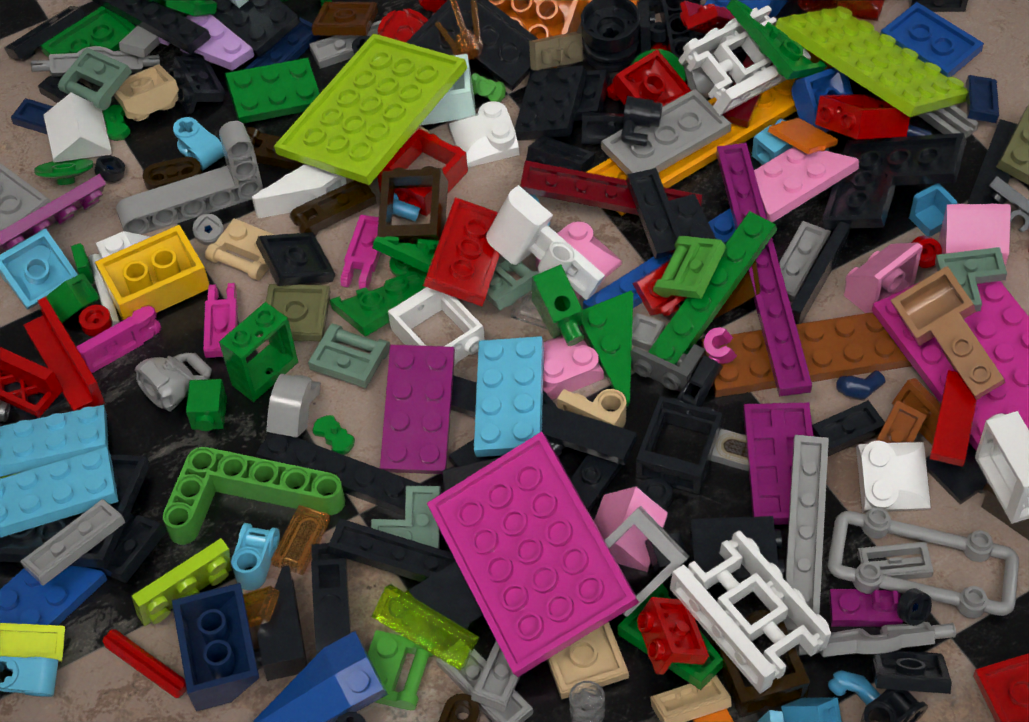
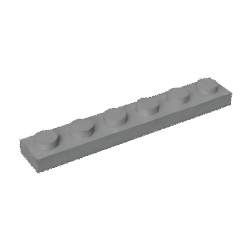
[783,435,829,633]

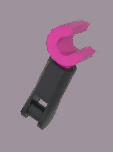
[677,327,737,407]

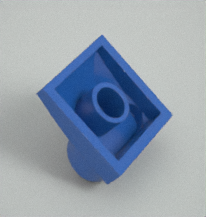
[792,67,853,133]

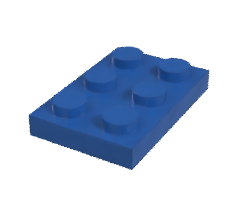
[880,2,984,77]

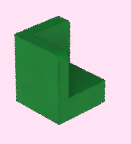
[46,273,100,323]

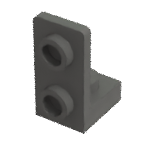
[631,344,706,392]

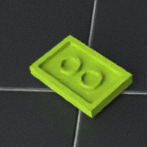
[132,538,231,626]

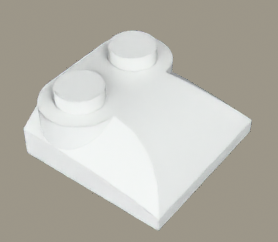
[449,101,520,167]
[856,441,931,513]

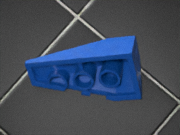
[253,631,388,722]

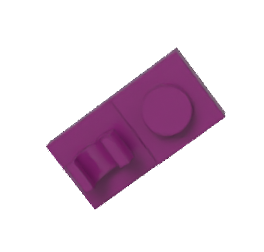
[829,589,903,627]

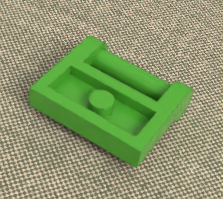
[653,236,726,299]
[368,630,436,711]

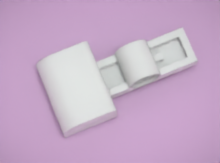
[486,185,605,300]

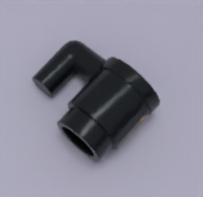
[621,96,663,146]

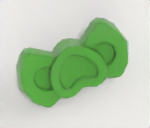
[471,73,506,102]

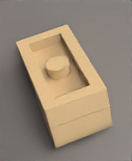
[557,389,626,428]

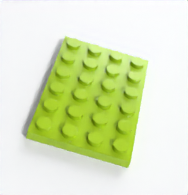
[775,6,968,117]
[274,33,467,185]

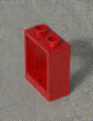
[815,94,910,140]
[377,128,468,217]

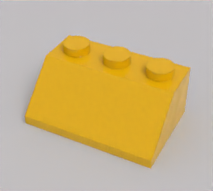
[95,225,209,320]

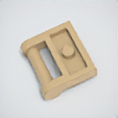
[205,218,274,281]

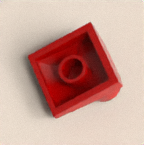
[613,49,692,106]

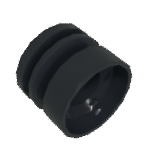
[581,0,641,72]

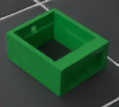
[219,302,299,402]

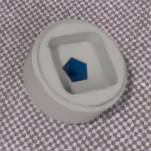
[193,214,224,245]

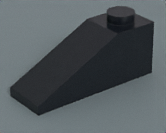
[254,565,308,681]

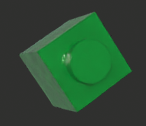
[186,379,227,431]

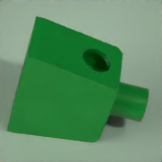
[532,264,585,346]

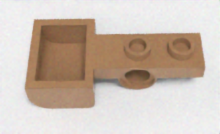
[891,266,1005,400]

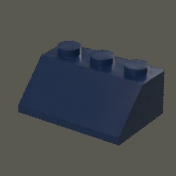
[172,583,259,712]

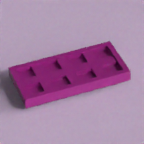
[0,174,106,254]
[380,345,455,474]
[743,402,813,525]

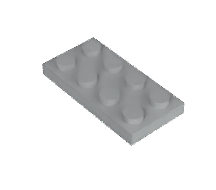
[601,89,731,175]

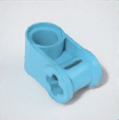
[173,117,224,171]
[231,523,280,590]
[0,656,59,697]

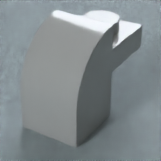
[266,374,321,437]

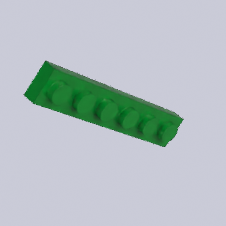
[648,211,777,366]

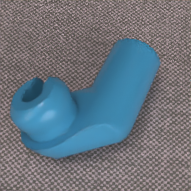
[392,193,420,222]
[828,670,881,705]

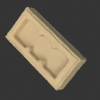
[650,675,732,722]

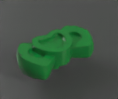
[102,105,131,141]
[312,415,355,455]

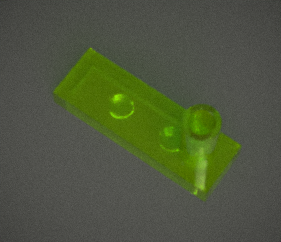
[371,584,479,670]

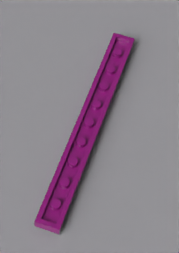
[716,143,812,397]

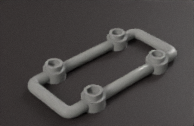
[828,507,1019,618]

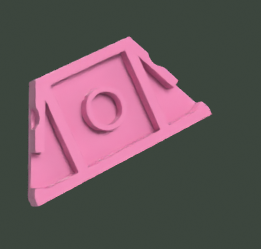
[754,146,859,223]

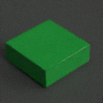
[71,243,95,284]

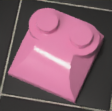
[535,222,622,299]
[543,335,604,400]

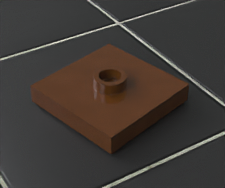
[312,2,378,36]

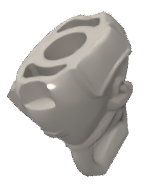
[135,353,212,412]

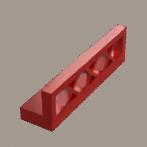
[23,296,105,411]
[0,347,63,418]

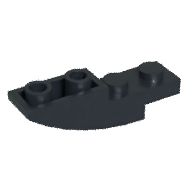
[311,543,351,655]

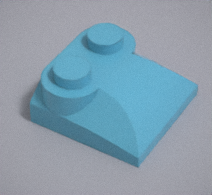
[0,228,78,310]

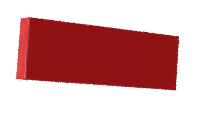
[929,370,977,467]

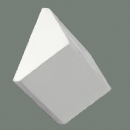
[44,93,112,163]

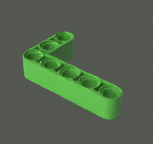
[163,447,345,545]

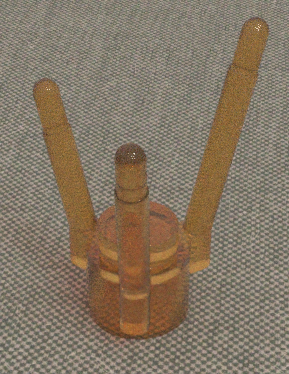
[435,0,484,60]

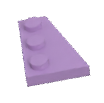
[158,14,254,70]

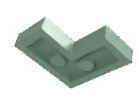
[935,247,1007,312]
[371,486,441,549]

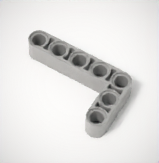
[116,121,263,235]

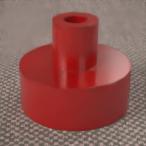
[911,235,942,268]
[79,305,113,337]

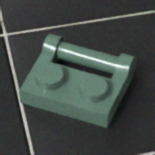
[58,47,132,110]
[486,256,539,311]
[308,323,390,388]

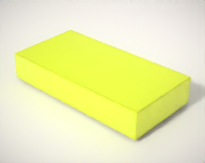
[0,623,65,662]

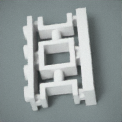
[678,5,811,116]
[670,530,831,694]

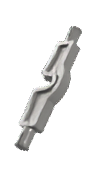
[31,46,160,77]
[796,622,956,657]

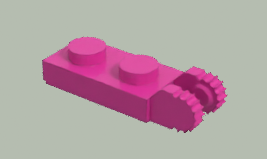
[340,215,381,289]
[203,283,238,358]
[76,305,161,373]

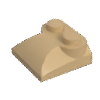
[113,64,179,121]

